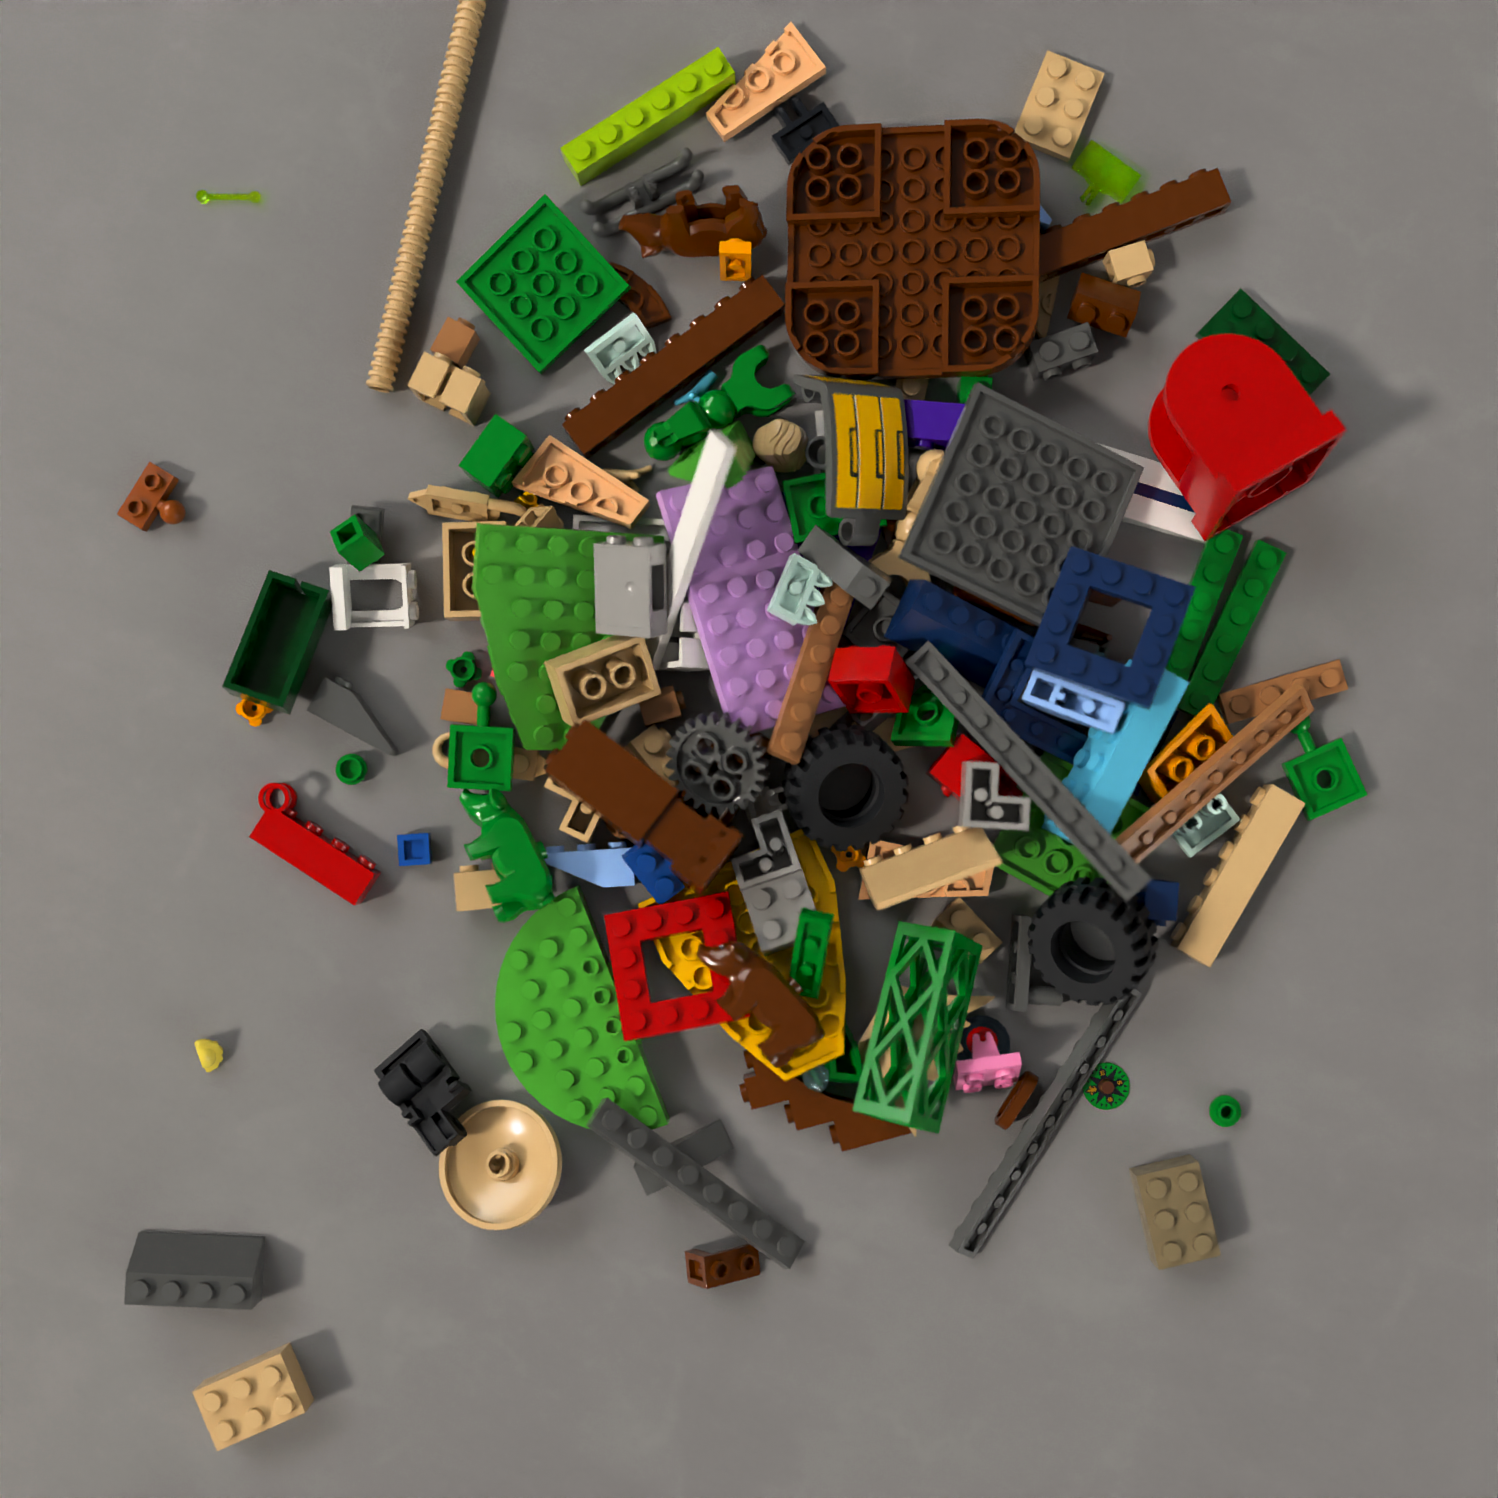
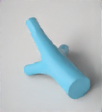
[673,370,718,406]

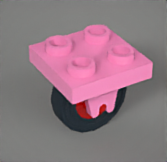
[953,1015,1022,1093]

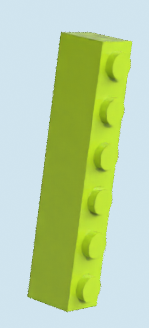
[560,47,736,186]

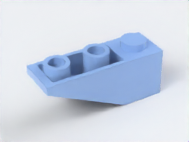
[544,841,637,888]

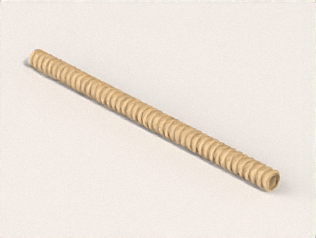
[366,0,487,393]

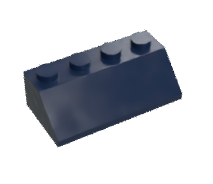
[884,580,1029,688]

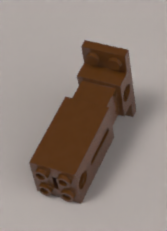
[544,719,742,897]

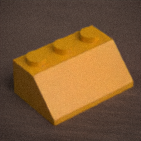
[1138,703,1233,804]

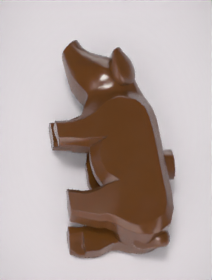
[618,185,767,259]
[697,941,825,1068]

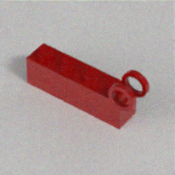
[249,783,381,906]

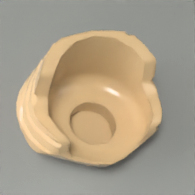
[753,418,808,473]

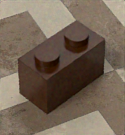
[1067,273,1141,338]

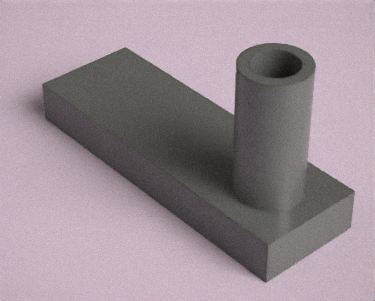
[1006,914,1063,1012]

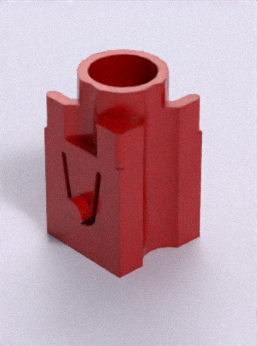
[925,733,1023,802]

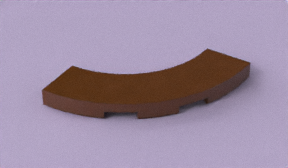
[608,262,672,330]

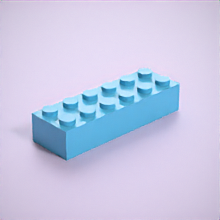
[1041,659,1189,845]

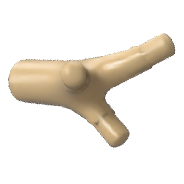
[603,465,652,493]

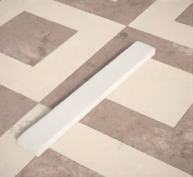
[645,430,736,670]

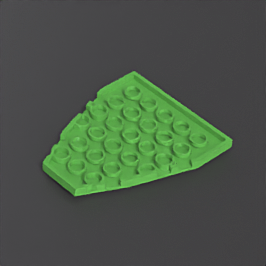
[472,523,665,750]

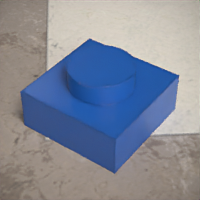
[397,833,432,866]

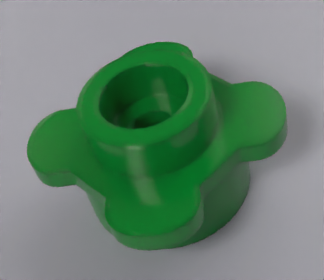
[446,651,482,688]

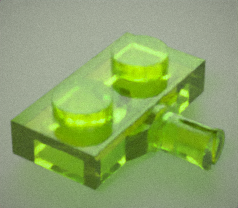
[1071,139,1142,206]

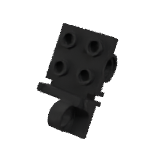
[373,1029,472,1156]

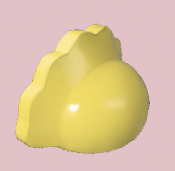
[194,1039,223,1072]

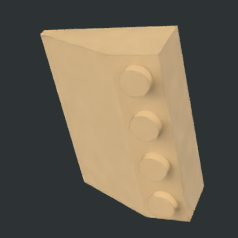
[859,825,1002,910]

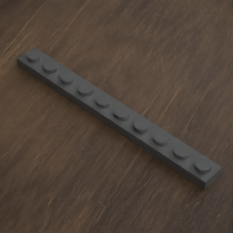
[905,641,1152,901]
[948,989,1143,1259]

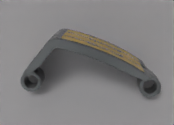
[793,374,908,546]

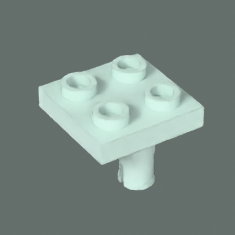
[1150,793,1241,858]

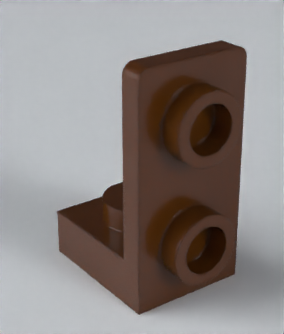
[685,1244,760,1289]

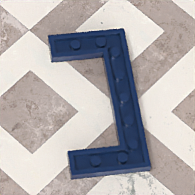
[981,629,1179,796]

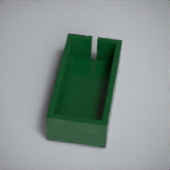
[222,570,332,715]

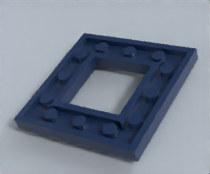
[1025,546,1196,710]

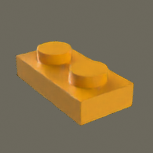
[719,238,751,281]

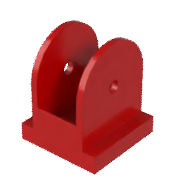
[1148,334,1347,541]

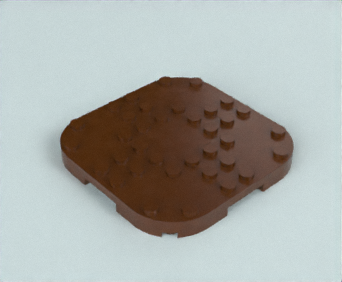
[785,119,1040,380]

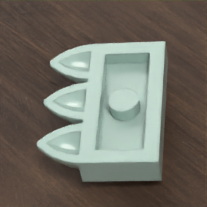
[584,312,656,384]
[767,553,833,626]

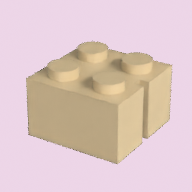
[407,352,491,426]

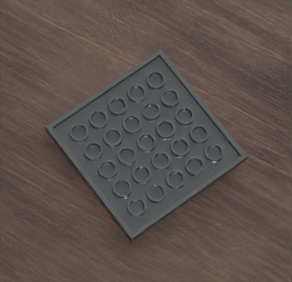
[898,382,1144,639]

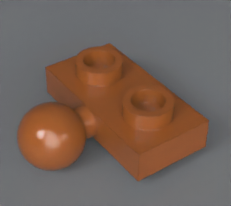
[117,461,186,532]

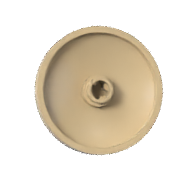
[439,1100,562,1230]

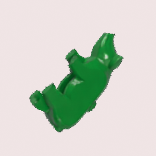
[459,788,555,923]

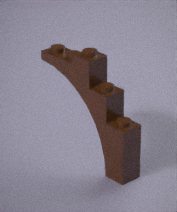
[739,1050,912,1152]

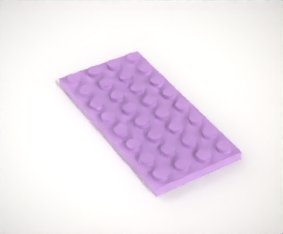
[656,466,847,734]

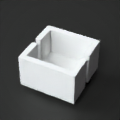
[659,602,710,672]

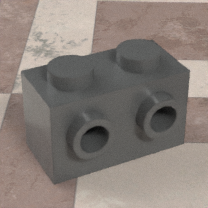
[1024,322,1098,381]

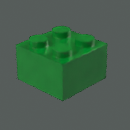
[458,414,534,498]

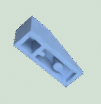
[1022,670,1126,734]

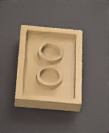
[1015,50,1105,162]

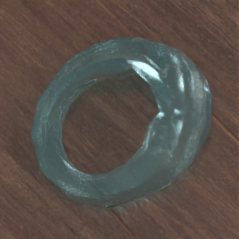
[803,1065,829,1092]

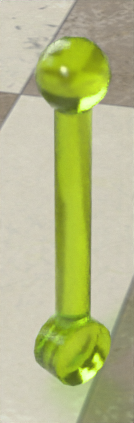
[196,190,261,204]

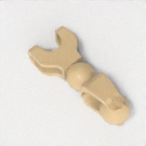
[868,449,945,589]

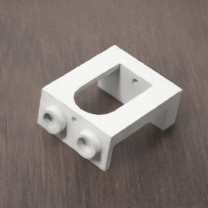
[329,563,419,630]

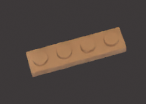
[1217,659,1348,724]

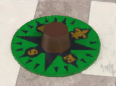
[1083,1062,1130,1110]

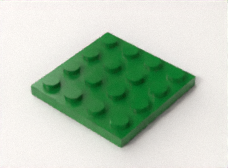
[456,194,631,374]

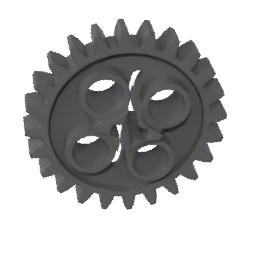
[665,711,770,815]

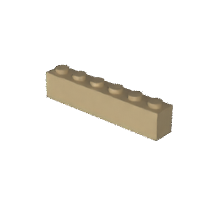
[1170,784,1306,967]

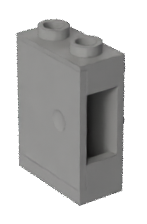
[594,535,667,638]

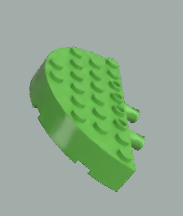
[495,885,670,1130]

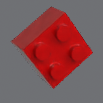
[828,645,915,713]

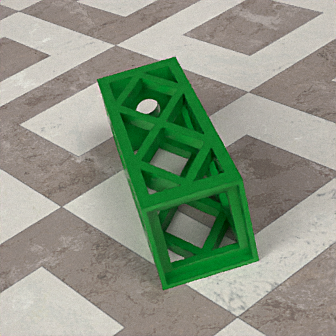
[852,921,983,1134]

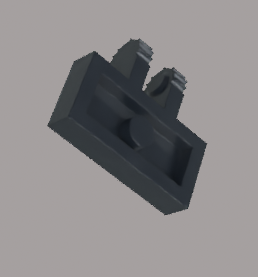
[772,95,840,165]

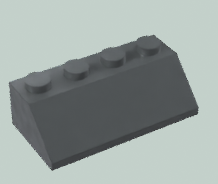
[124,1231,265,1310]

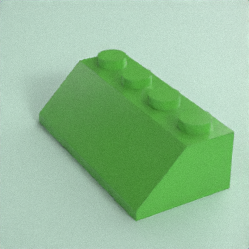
[668,419,756,489]

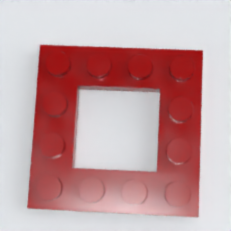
[604,892,751,1042]

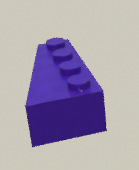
[904,399,965,451]

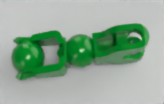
[644,345,796,461]

